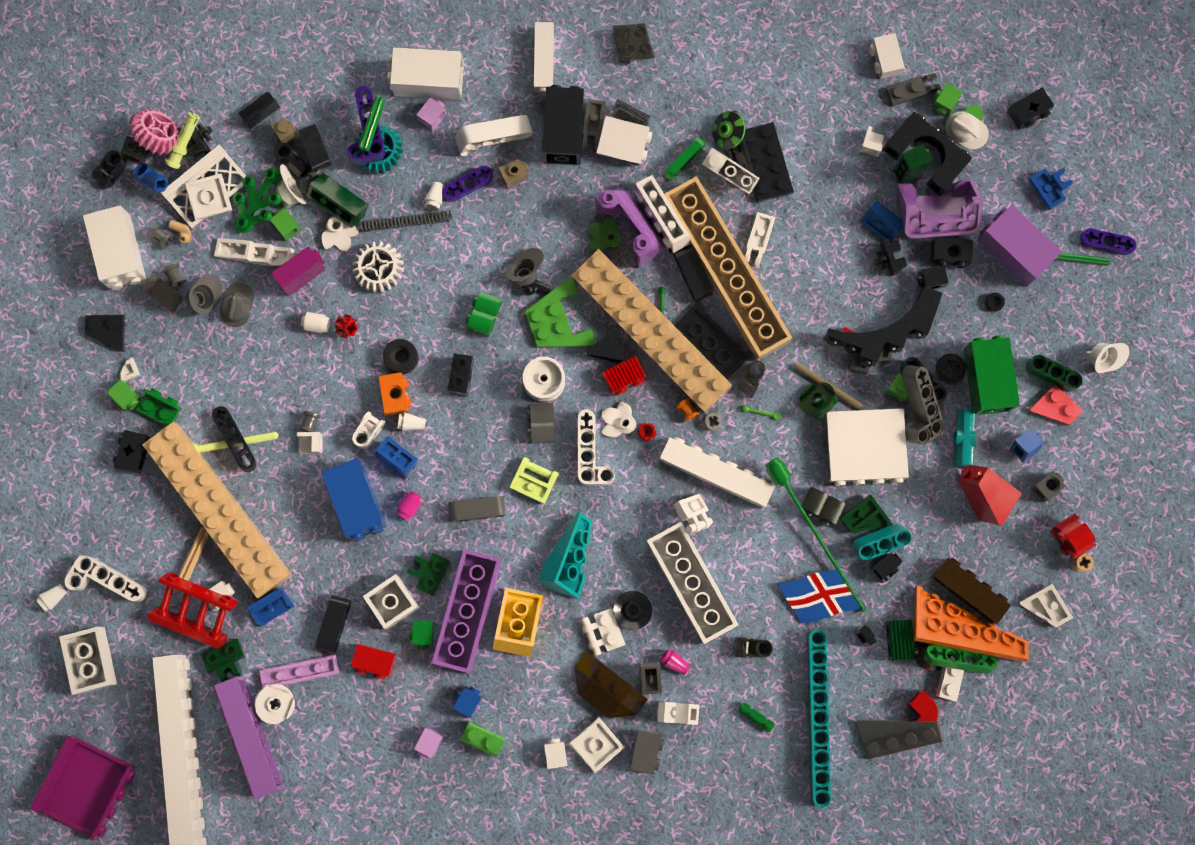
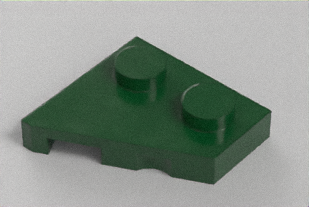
[839,494,893,533]

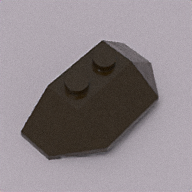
[574,651,648,719]

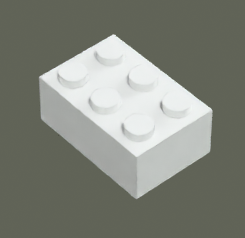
[59,627,117,695]

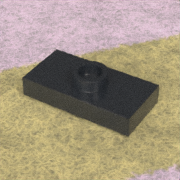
[854,625,877,646]

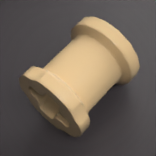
[1071,554,1094,572]

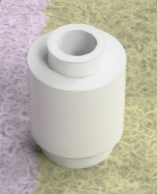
[301,312,330,334]

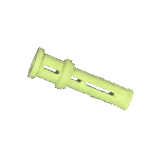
[164,112,200,169]

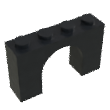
[882,111,972,197]

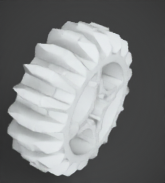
[352,242,404,293]

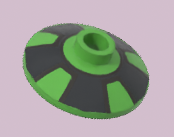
[712,111,745,149]

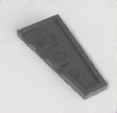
[857,720,944,759]

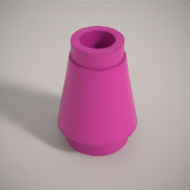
[660,649,690,675]

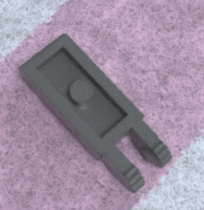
[886,73,941,106]
[582,99,606,153]

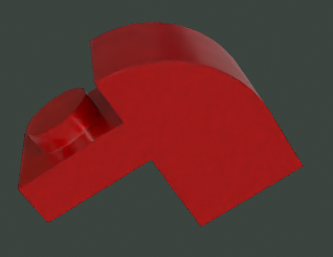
[907,690,938,721]

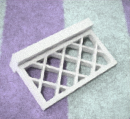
[161,145,246,228]

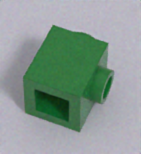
[409,621,434,649]

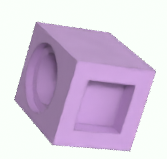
[417,98,446,131]
[414,727,444,760]

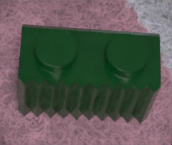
[886,620,918,661]

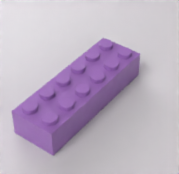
[432,549,502,674]
[213,677,284,799]

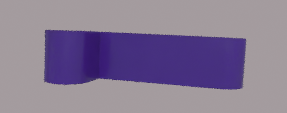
[348,86,385,165]

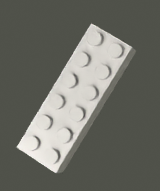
[646,522,738,645]

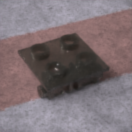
[613,23,655,65]

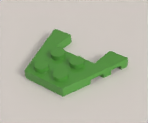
[525,277,596,348]

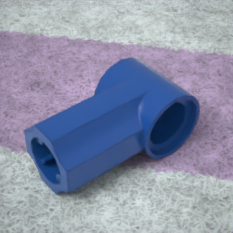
[133,163,168,192]

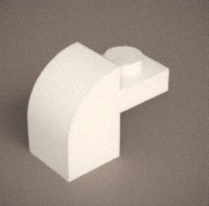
[657,702,699,725]

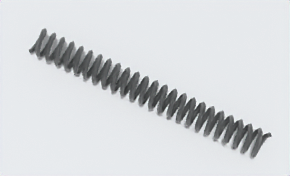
[359,210,453,232]

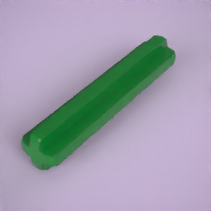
[359,96,385,151]

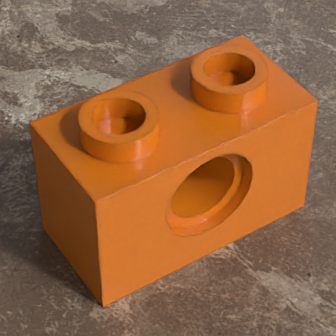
[379,373,412,416]

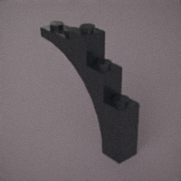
[823,286,943,367]

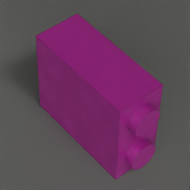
[271,246,325,296]

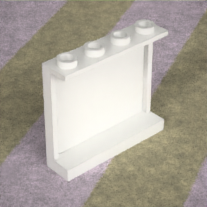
[824,409,909,486]

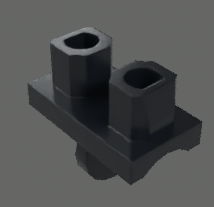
[183,122,213,157]
[873,239,907,276]

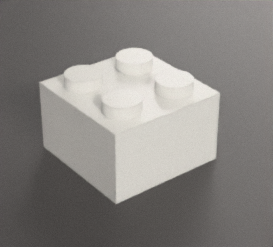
[363,574,420,630]

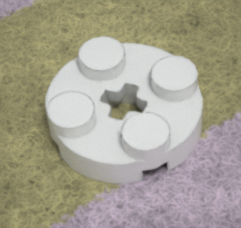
[254,683,295,724]

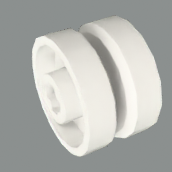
[523,357,565,402]

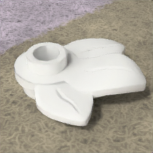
[322,216,358,252]
[602,402,636,437]

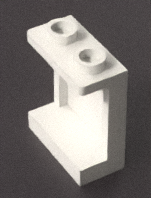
[597,116,652,165]

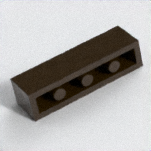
[931,557,1011,624]

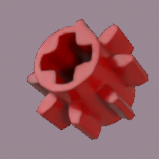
[334,314,358,339]

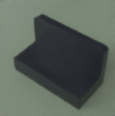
[238,91,280,129]

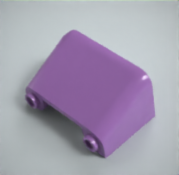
[897,179,983,238]
[595,190,665,268]

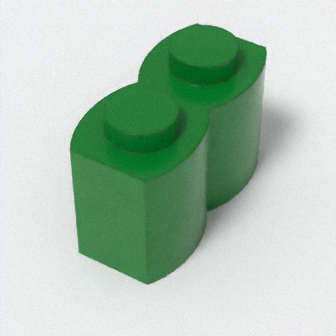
[465,292,502,337]

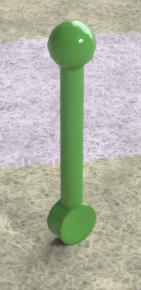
[742,405,781,420]

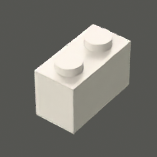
[869,33,905,79]

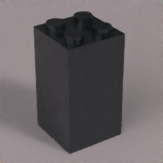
[542,85,584,165]

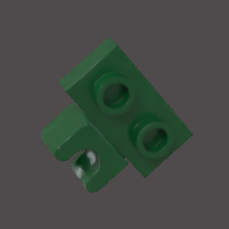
[407,553,450,596]
[201,638,245,682]

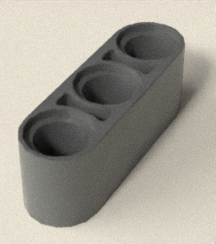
[448,496,506,522]

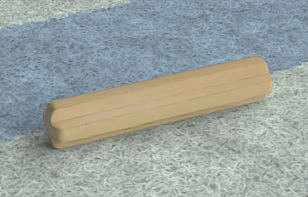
[178,527,210,581]

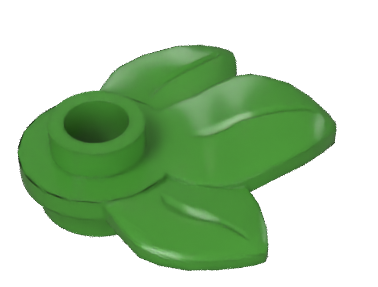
[588,217,622,251]

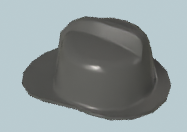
[505,248,544,289]
[185,274,223,315]
[220,283,254,327]

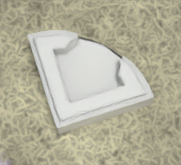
[120,358,140,382]

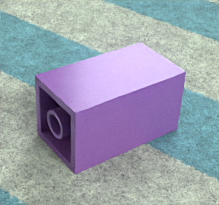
[978,205,1062,287]

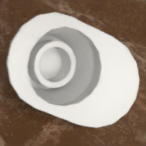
[946,111,989,149]
[276,164,307,208]
[1086,343,1129,373]

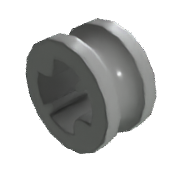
[705,413,722,431]

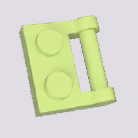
[510,457,559,504]

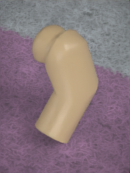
[168,220,192,243]

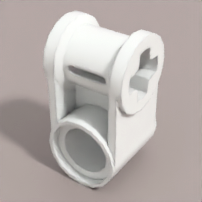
[352,411,385,450]

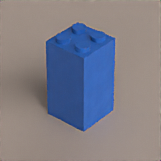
[321,458,387,542]

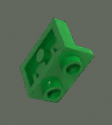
[136,388,182,426]

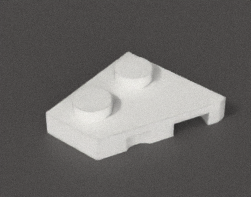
[1019,584,1073,628]

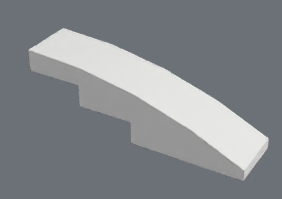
[214,238,295,267]

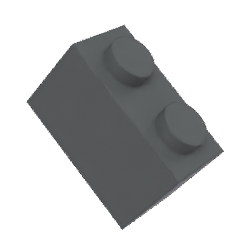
[630,730,664,775]

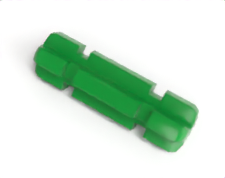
[738,702,775,733]

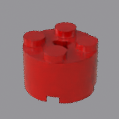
[1050,514,1097,559]

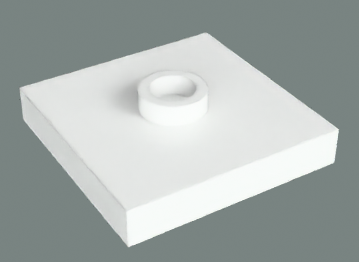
[184,174,232,220]
[569,717,625,773]

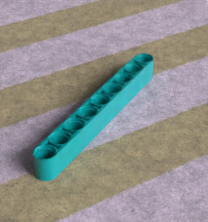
[807,629,831,808]

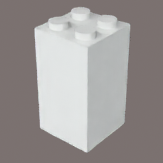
[388,48,464,100]
[83,206,146,290]

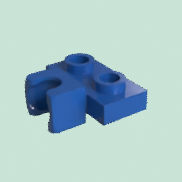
[1028,168,1073,210]

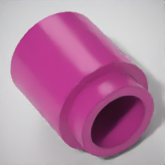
[395,491,422,520]

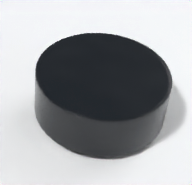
[985,293,1005,312]

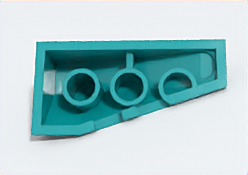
[538,512,592,599]

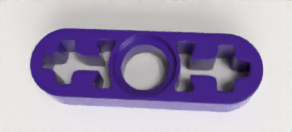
[443,166,493,202]
[1080,228,1136,255]

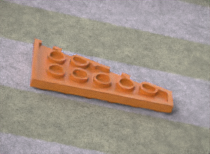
[914,585,1029,662]

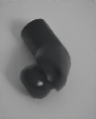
[522,280,551,296]

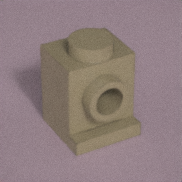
[271,118,300,144]
[498,159,529,189]

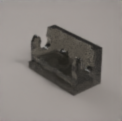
[609,99,651,127]

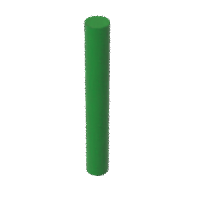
[1055,253,1110,266]

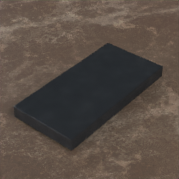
[674,304,750,380]

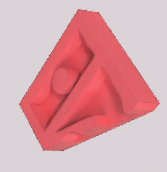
[1028,384,1083,425]

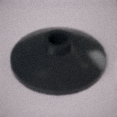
[613,591,652,630]

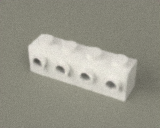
[635,175,690,253]

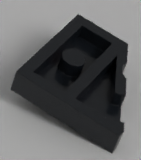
[85,315,125,352]

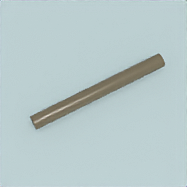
[795,363,863,411]

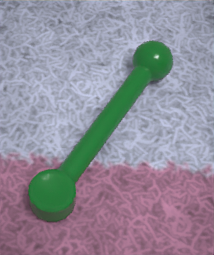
[658,287,666,315]

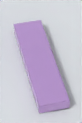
[259,654,340,688]

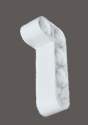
[455,115,533,156]
[578,409,615,486]
[65,556,147,602]

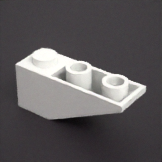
[702,148,760,194]

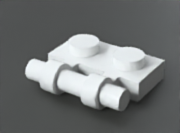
[674,494,713,533]
[581,608,625,656]

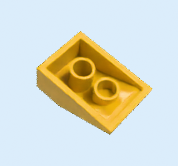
[493,588,543,657]

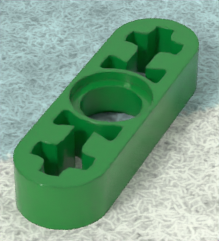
[662,137,707,182]

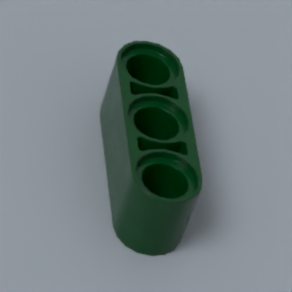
[1026,355,1083,392]

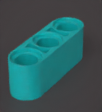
[853,524,912,560]

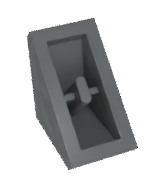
[640,662,662,695]

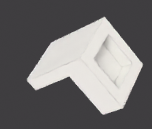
[860,126,884,157]
[297,432,322,454]

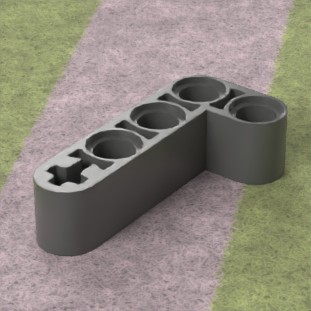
[902,365,944,445]

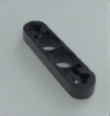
[212,406,257,472]

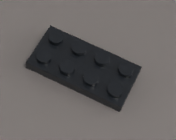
[744,122,794,203]

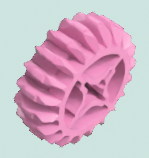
[130,108,181,155]

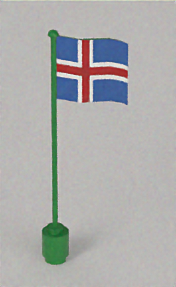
[765,457,866,623]

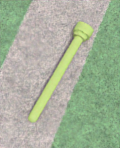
[193,432,279,453]

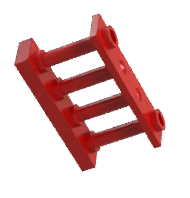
[147,572,238,649]

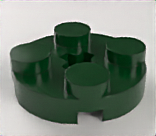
[799,382,838,419]

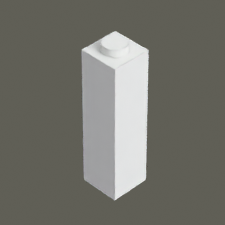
[534,22,554,95]

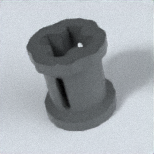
[147,225,174,249]
[163,263,187,288]
[298,411,320,432]

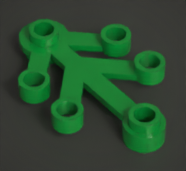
[233,167,282,233]

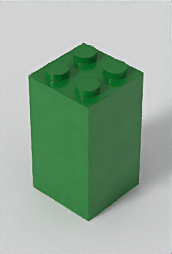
[964,335,1020,415]

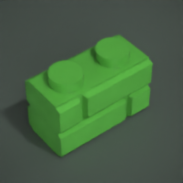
[461,721,506,757]

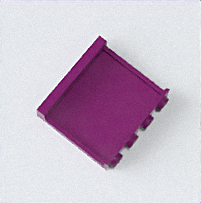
[30,735,136,841]

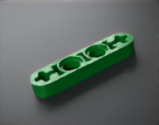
[923,645,997,674]

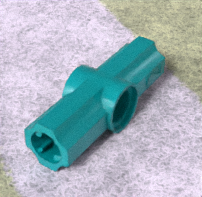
[953,409,976,468]

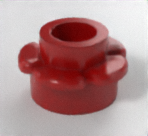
[637,423,656,442]

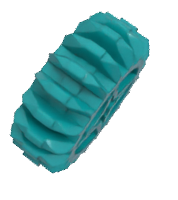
[354,123,404,174]

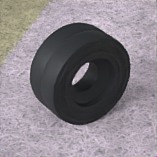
[383,339,418,375]

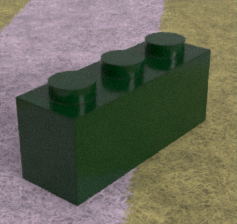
[893,144,932,184]
[306,173,369,228]

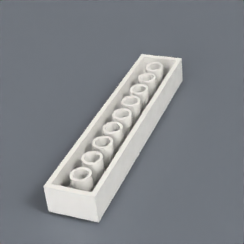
[153,655,207,845]

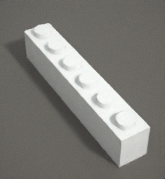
[659,437,775,509]

